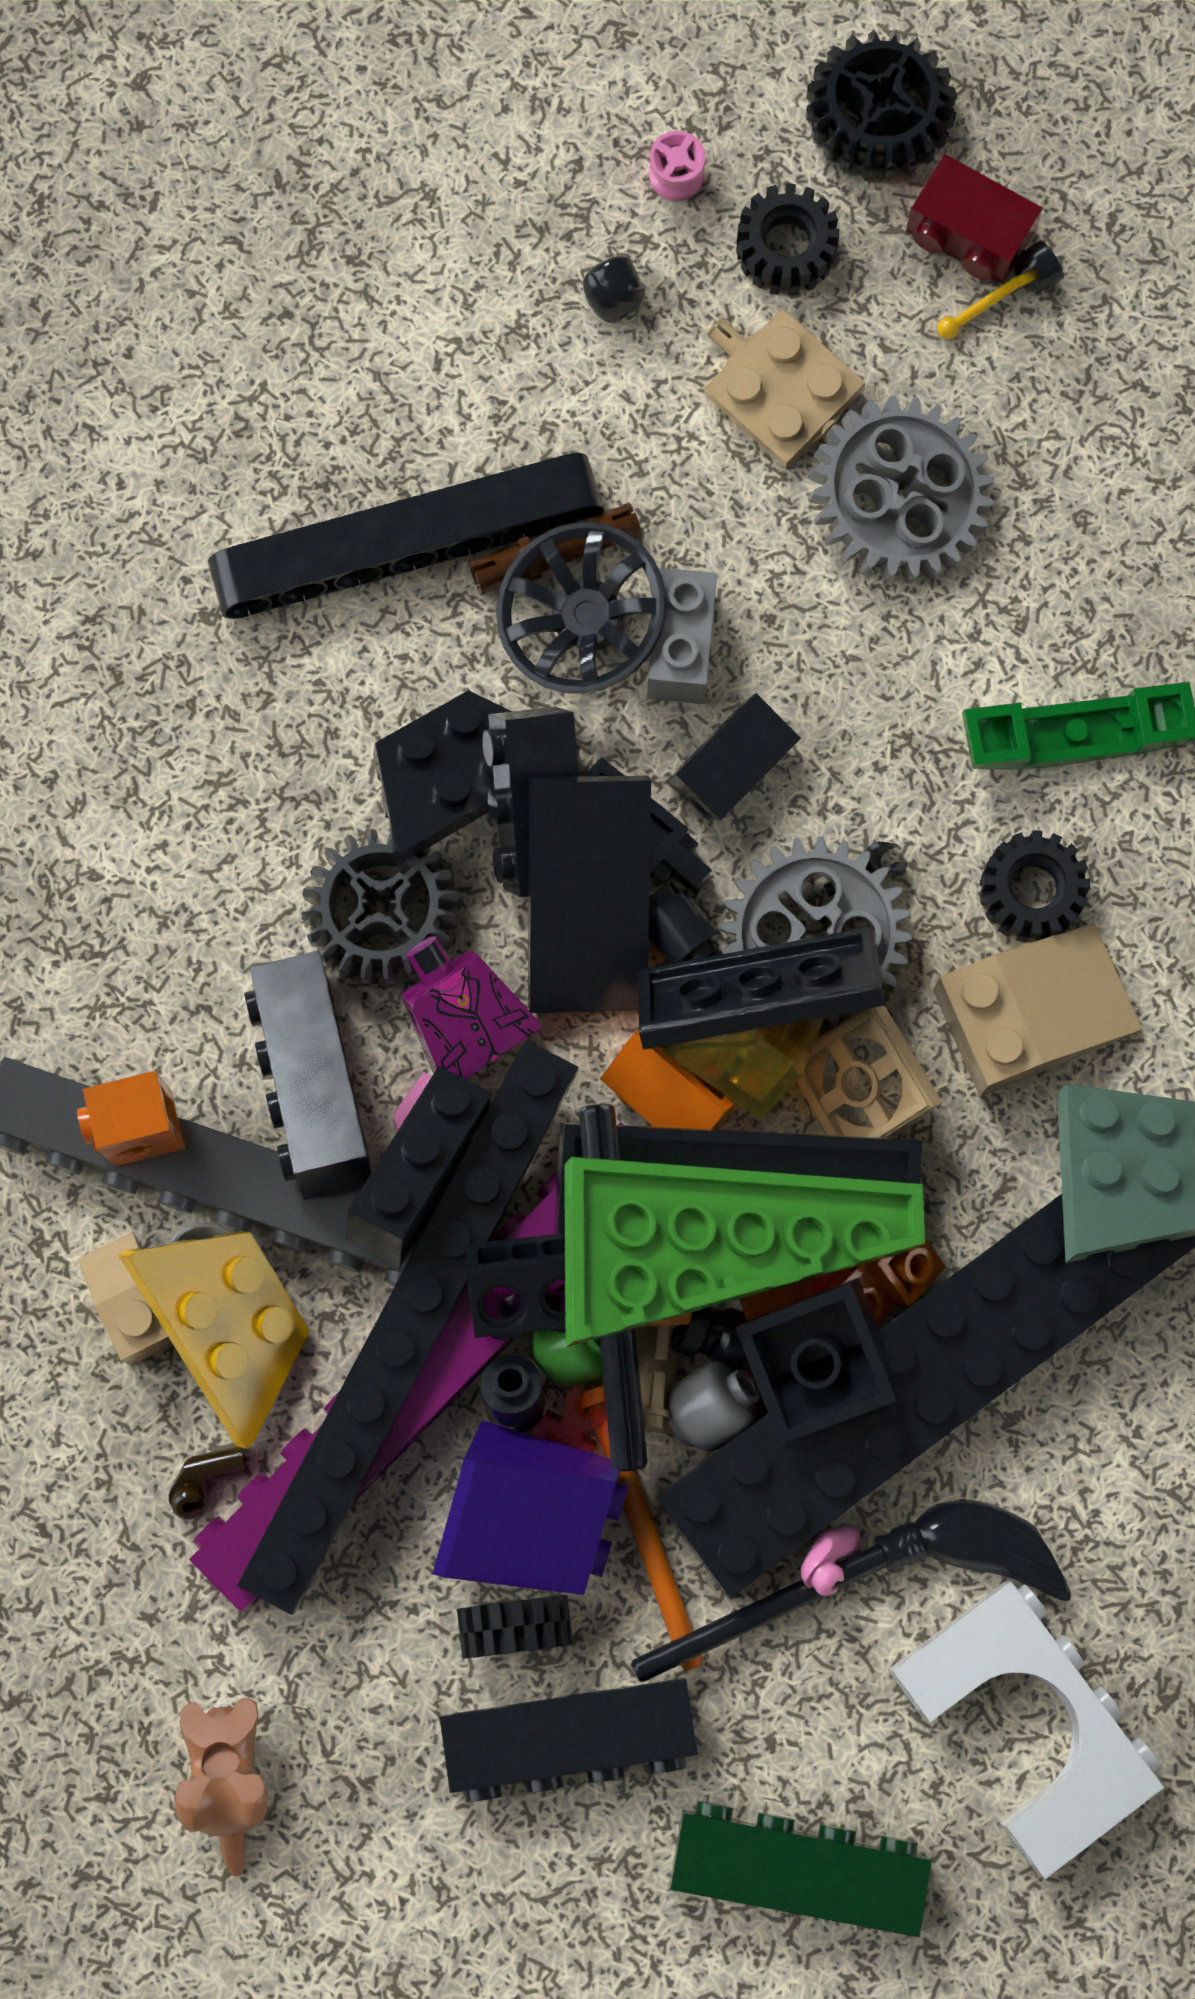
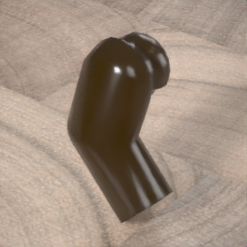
[169,1446,248,1520]

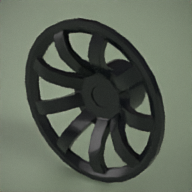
[496,522,667,694]

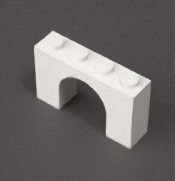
[888,1581,1164,1879]

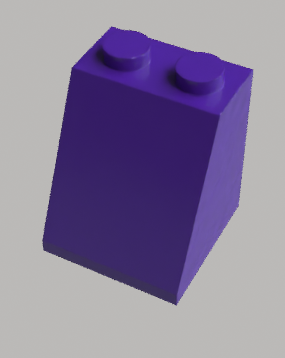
[432,1420,629,1595]

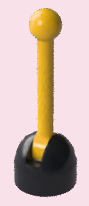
[937,240,1064,340]

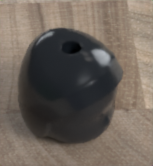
[583,255,646,324]

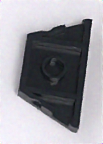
[373,690,580,865]

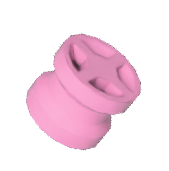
[649,131,705,201]

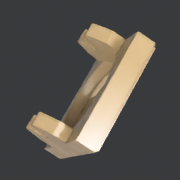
[785,1006,942,1138]

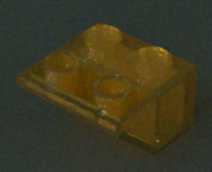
[663,1017,824,1120]

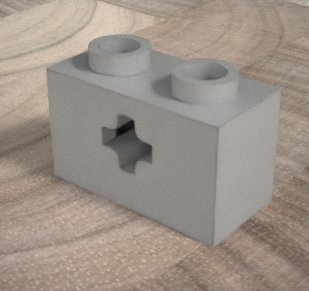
[647,568,717,704]

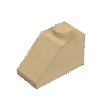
[78,1231,173,1366]

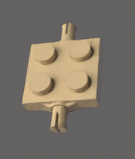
[704,308,865,469]

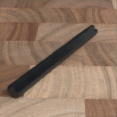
[579,1103,648,1472]

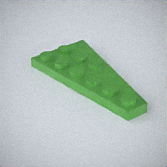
[565,1157,925,1347]

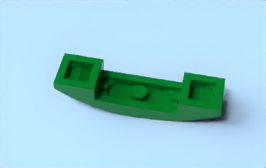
[962,682,1195,770]

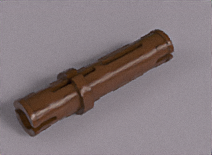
[468,502,642,596]

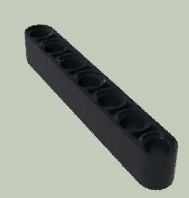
[207,453,604,619]

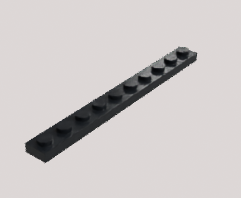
[237,1040,579,1615]

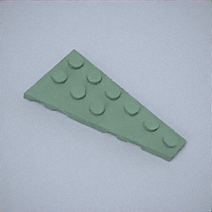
[1057,1084,1195,1263]

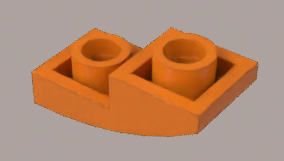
[822,1237,946,1325]

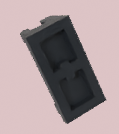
[666,693,801,822]

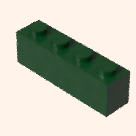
[669,1801,932,1938]

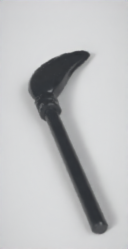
[631,1499,1071,1682]

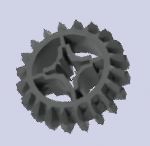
[301,829,461,987]

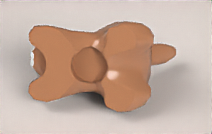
[174,1697,268,1877]

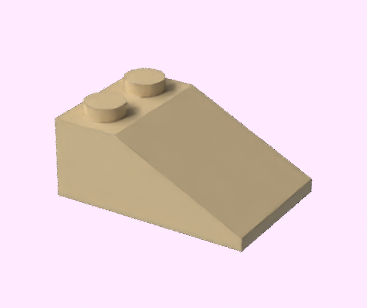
[933,923,1143,1097]

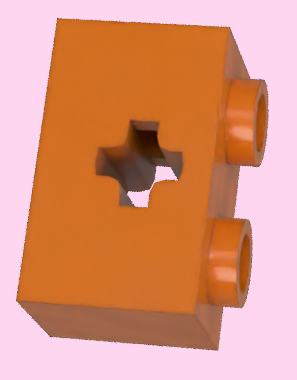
[77,1070,186,1167]

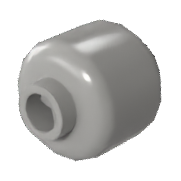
[667,1361,759,1452]

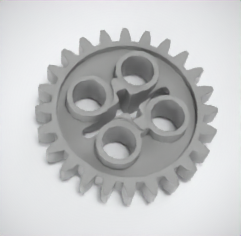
[808,395,994,583]
[720,836,912,1029]

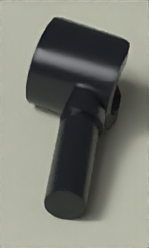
[823,841,907,897]

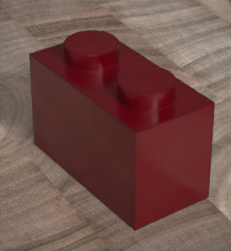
[906,154,1043,285]

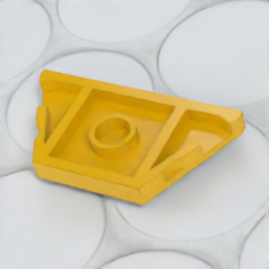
[118,1231,310,1449]

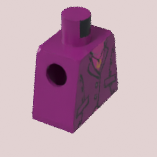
[401,936,542,1079]

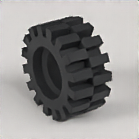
[736,183,840,296]
[979,830,1090,943]
[457,1595,573,1659]

